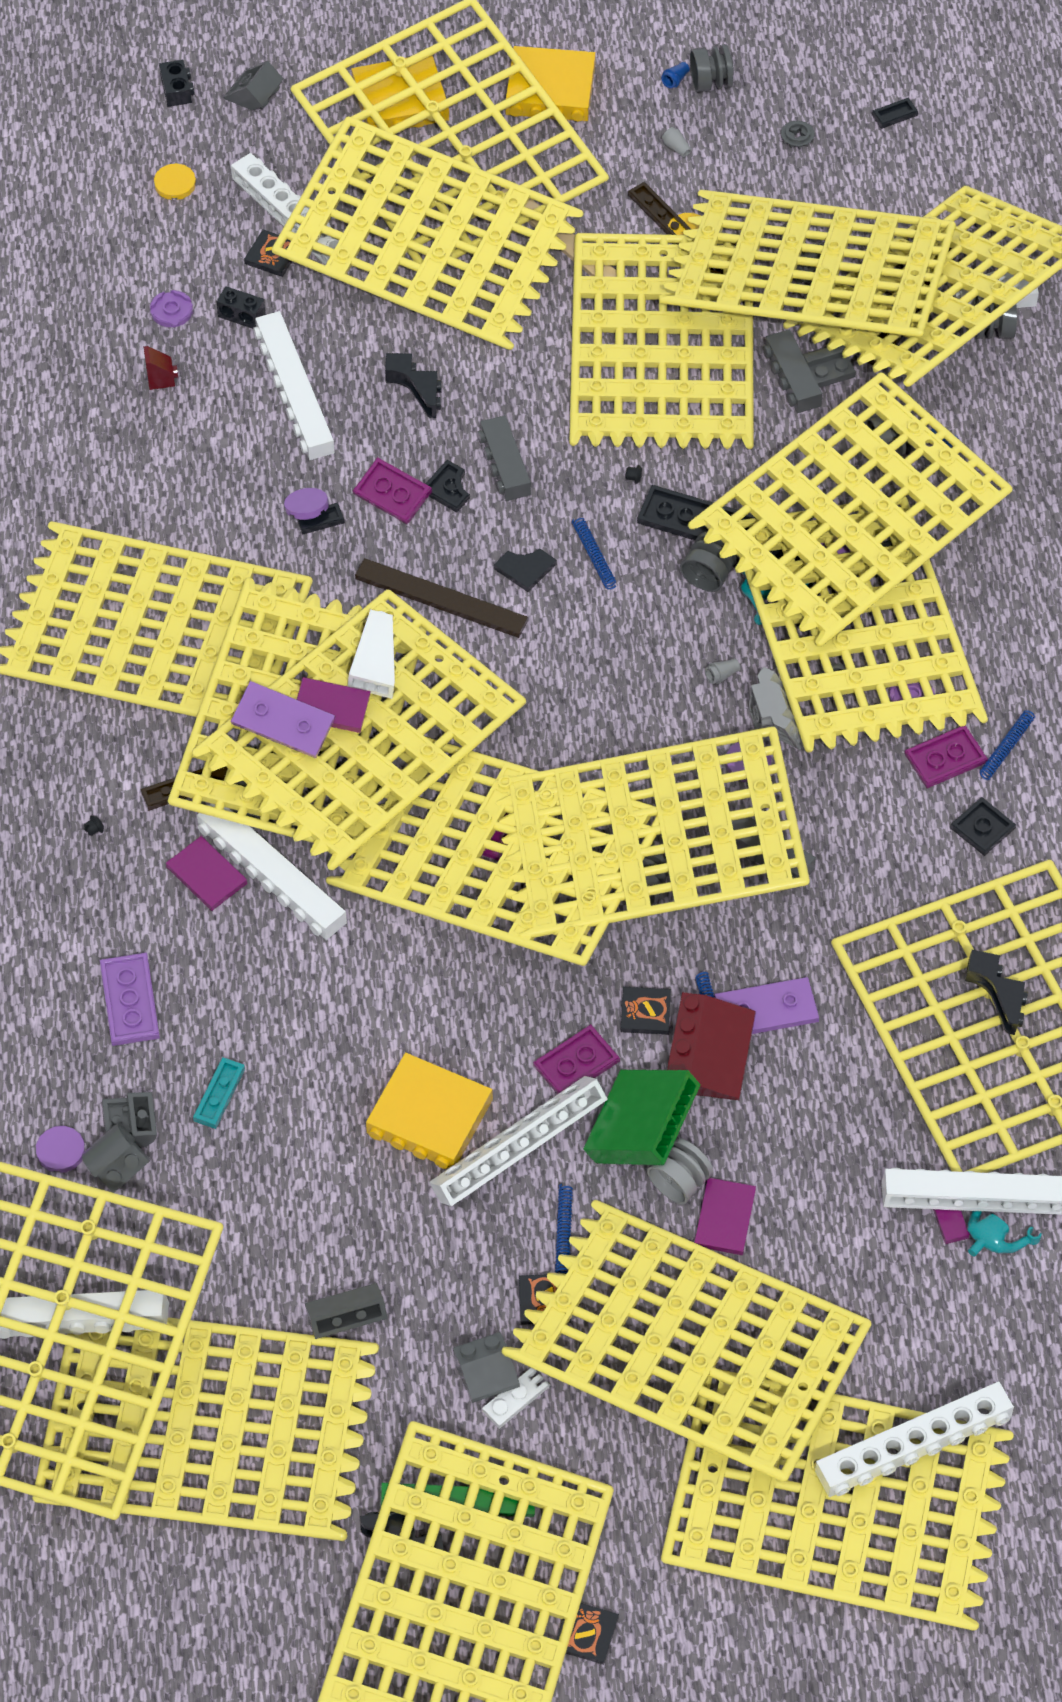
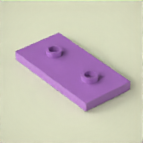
[231,681,335,758]
[100,952,160,1046]
[715,977,819,1034]

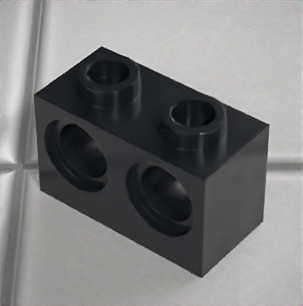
[159,59,195,107]
[216,286,266,329]

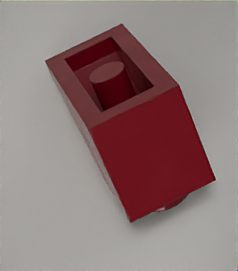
[143,346,178,390]

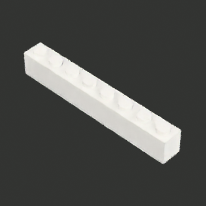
[253,311,334,460]
[197,804,347,940]
[882,1168,1062,1215]
[0,1290,169,1339]

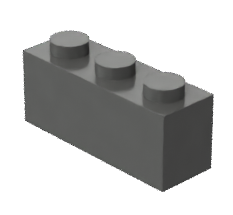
[304,1283,388,1339]

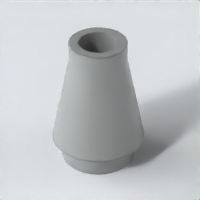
[662,127,692,158]
[705,658,740,684]

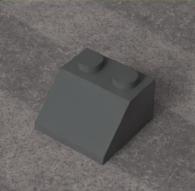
[223,60,284,110]
[453,1332,520,1403]

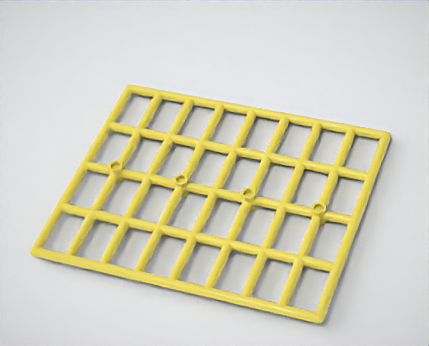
[291,0,609,264]
[831,860,1062,1173]
[0,1162,223,1520]

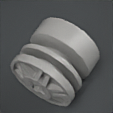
[647,1138,713,1205]

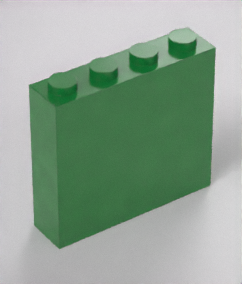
[583,1070,701,1165]

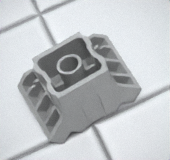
[749,667,803,750]

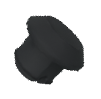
[625,465,642,484]
[84,815,104,836]

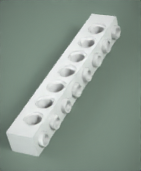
[231,153,357,268]
[429,1076,608,1206]
[815,1382,1014,1497]

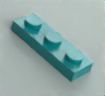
[193,1057,245,1129]

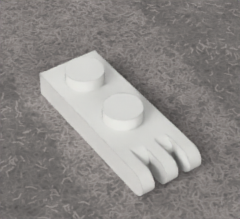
[482,1368,550,1429]

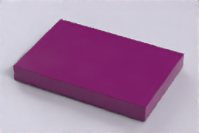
[352,457,432,524]
[297,677,371,733]
[904,725,988,788]
[166,836,248,911]
[533,1024,620,1094]
[694,1178,756,1255]

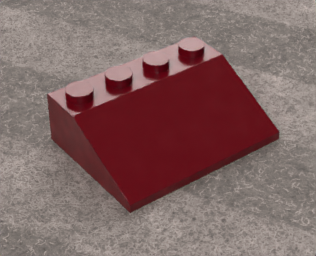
[667,992,756,1101]

